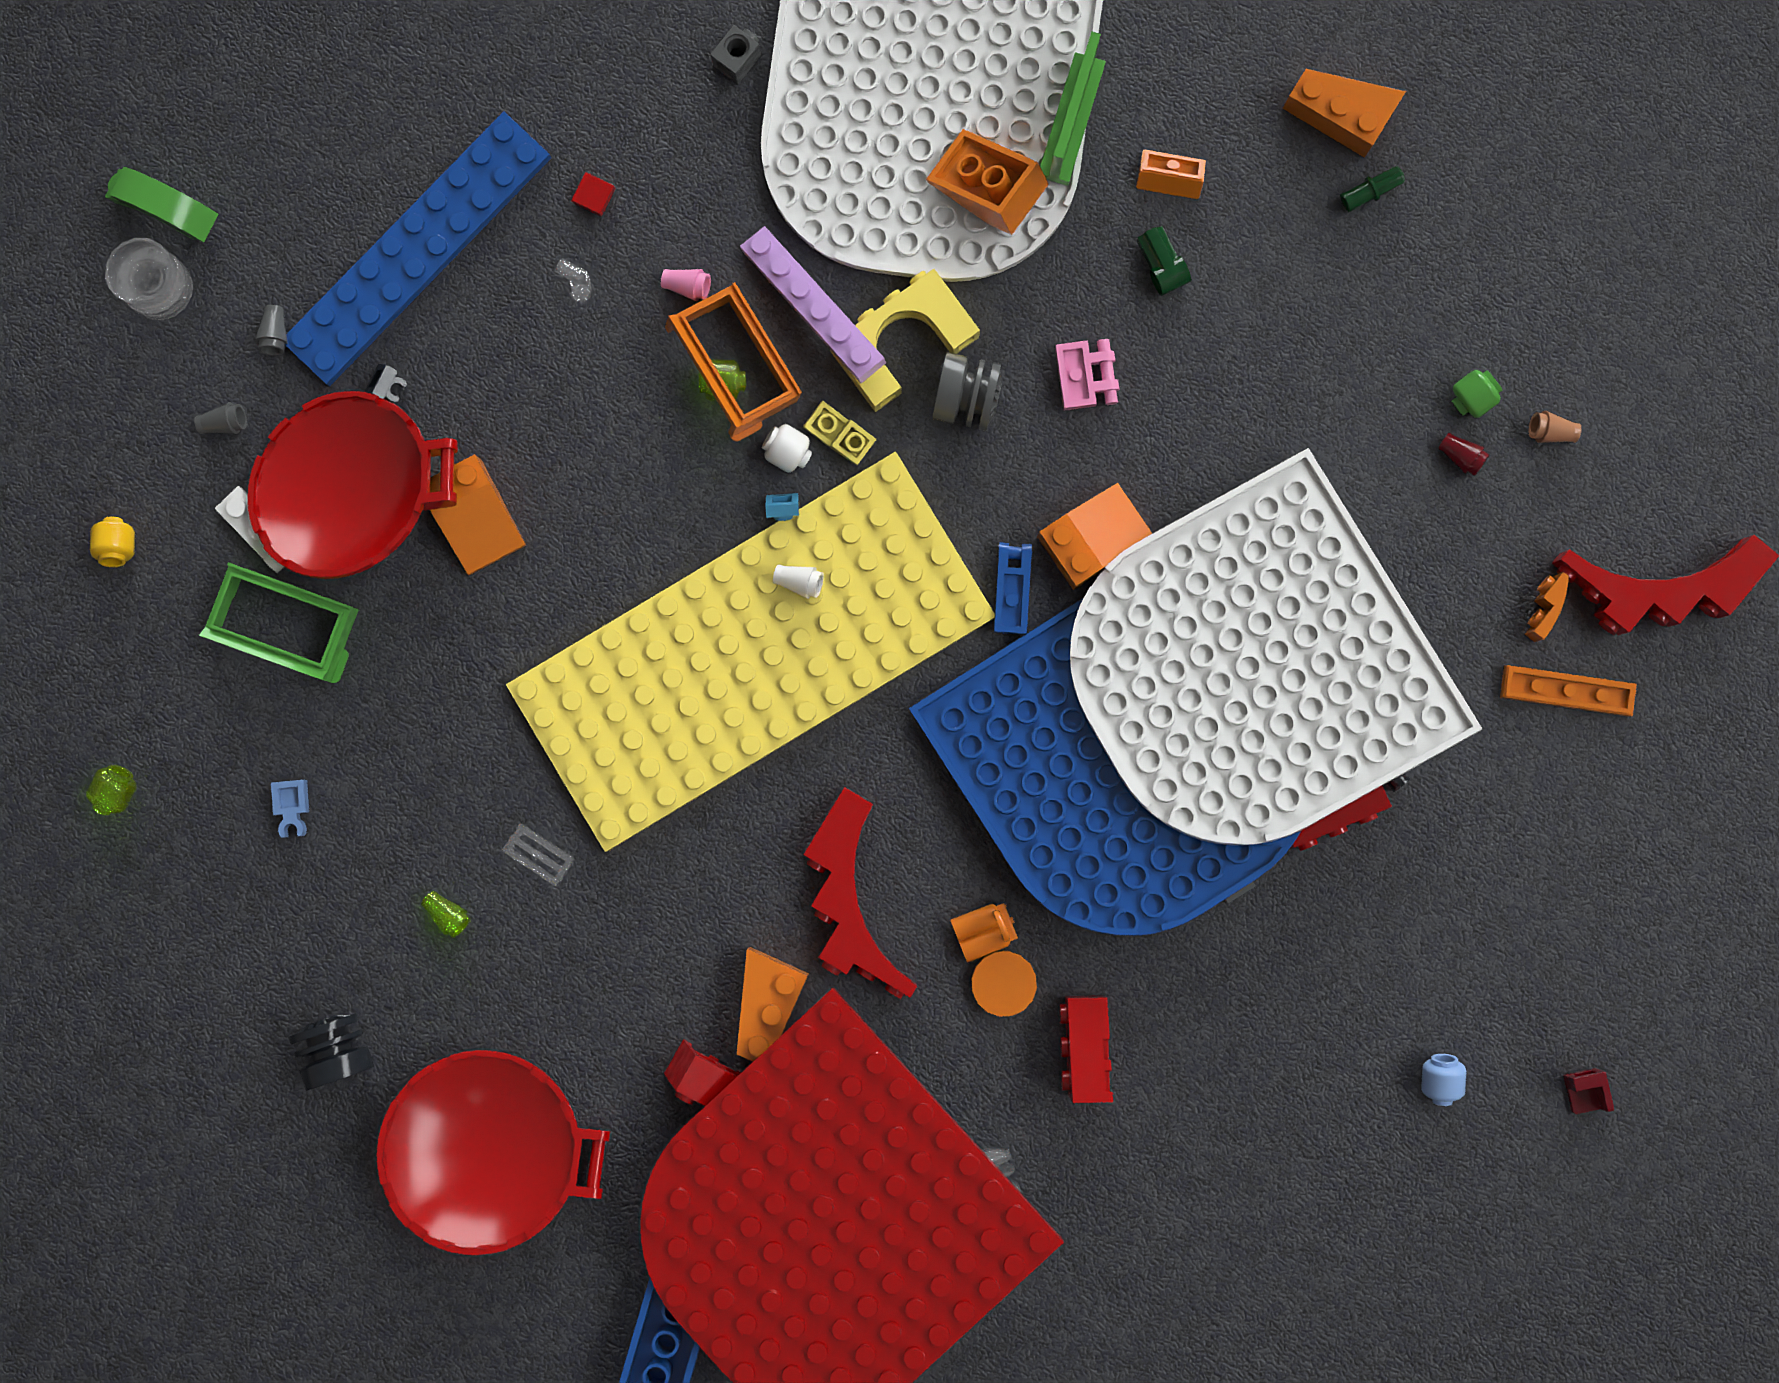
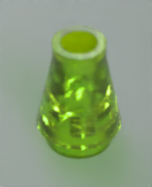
[421,891,470,938]

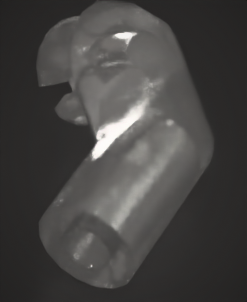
[555,258,592,302]

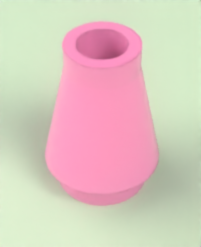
[661,269,711,301]

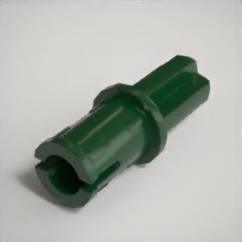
[1340,166,1405,212]

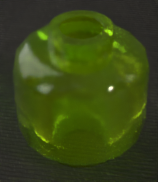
[699,359,746,402]
[86,765,137,815]

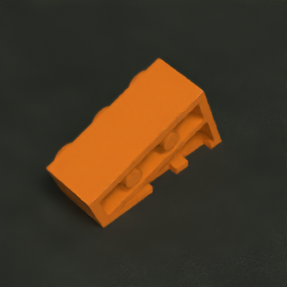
[1283,69,1406,158]
[737,947,809,1061]

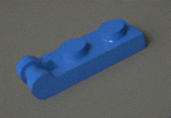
[994,542,1032,635]

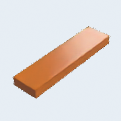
[1500,665,1637,717]

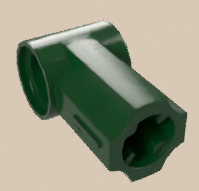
[1137,226,1192,296]

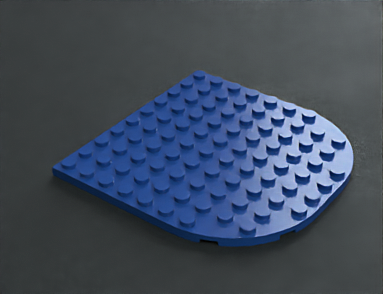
[909,599,1301,936]

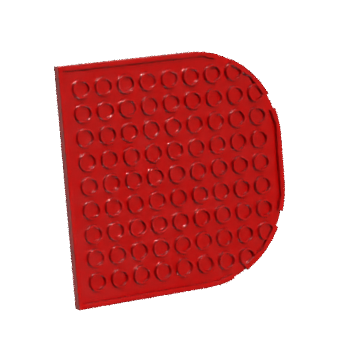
[640,988,1064,1383]

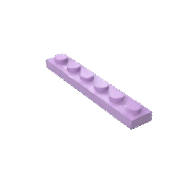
[740,226,886,383]

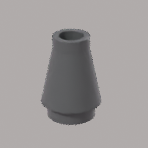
[255,305,288,356]
[194,402,247,434]

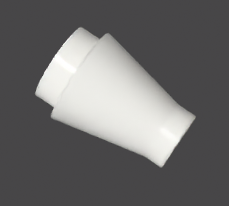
[773,565,824,599]

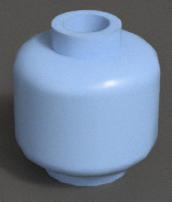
[1421,1054,1466,1106]

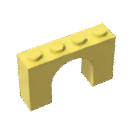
[830,269,980,412]

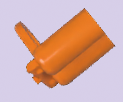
[950,903,1018,963]

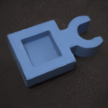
[271,780,309,838]

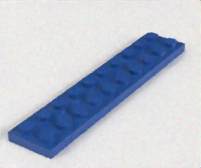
[285,111,551,387]

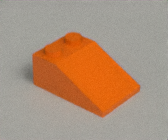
[926,129,1049,235]
[430,454,526,575]
[1037,483,1152,590]

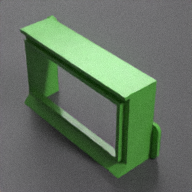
[199,562,358,683]

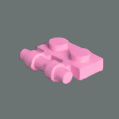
[1055,339,1120,411]

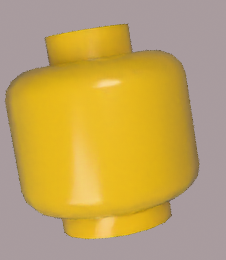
[90,517,135,567]

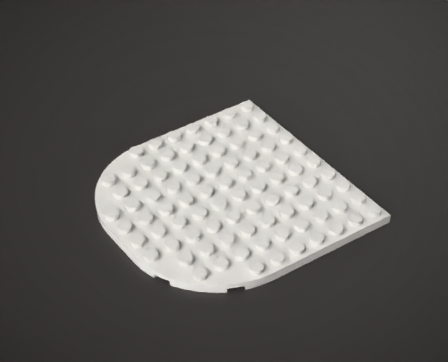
[761,0,1103,282]
[1070,448,1482,845]

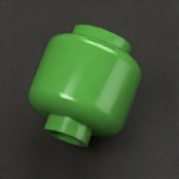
[1451,370,1503,418]

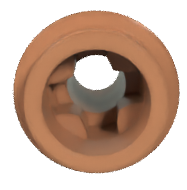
[1528,411,1581,443]

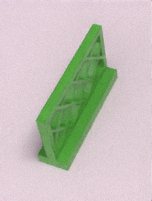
[1040,31,1106,186]

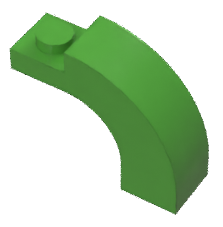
[105,167,218,242]

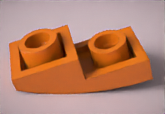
[1525,572,1569,642]

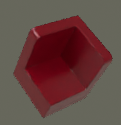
[1563,1068,1614,1114]

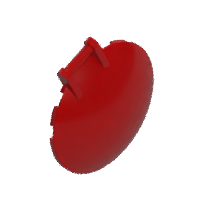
[247,391,458,579]
[377,1050,610,1255]

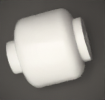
[762,424,812,473]

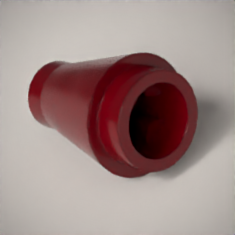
[1438,432,1490,476]

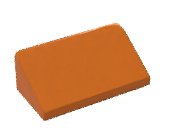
[1136,150,1206,199]

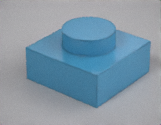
[765,493,799,521]

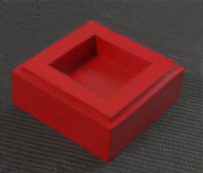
[571,172,616,217]

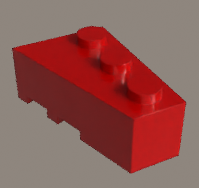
[1290,786,1392,851]
[1059,995,1113,1103]
[664,1039,742,1106]

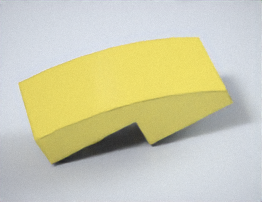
[803,401,876,465]

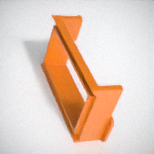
[665,282,802,442]

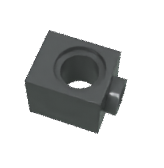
[710,25,761,85]

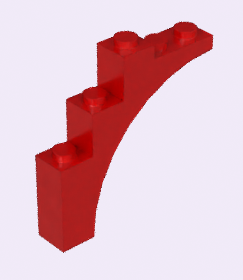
[1552,535,1779,636]
[803,787,917,999]

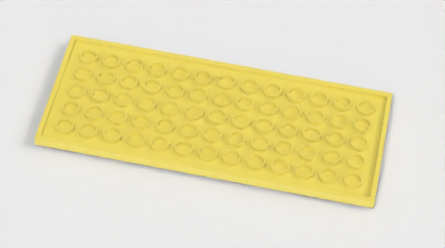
[506,451,995,852]

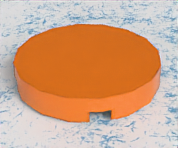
[971,951,1037,1017]

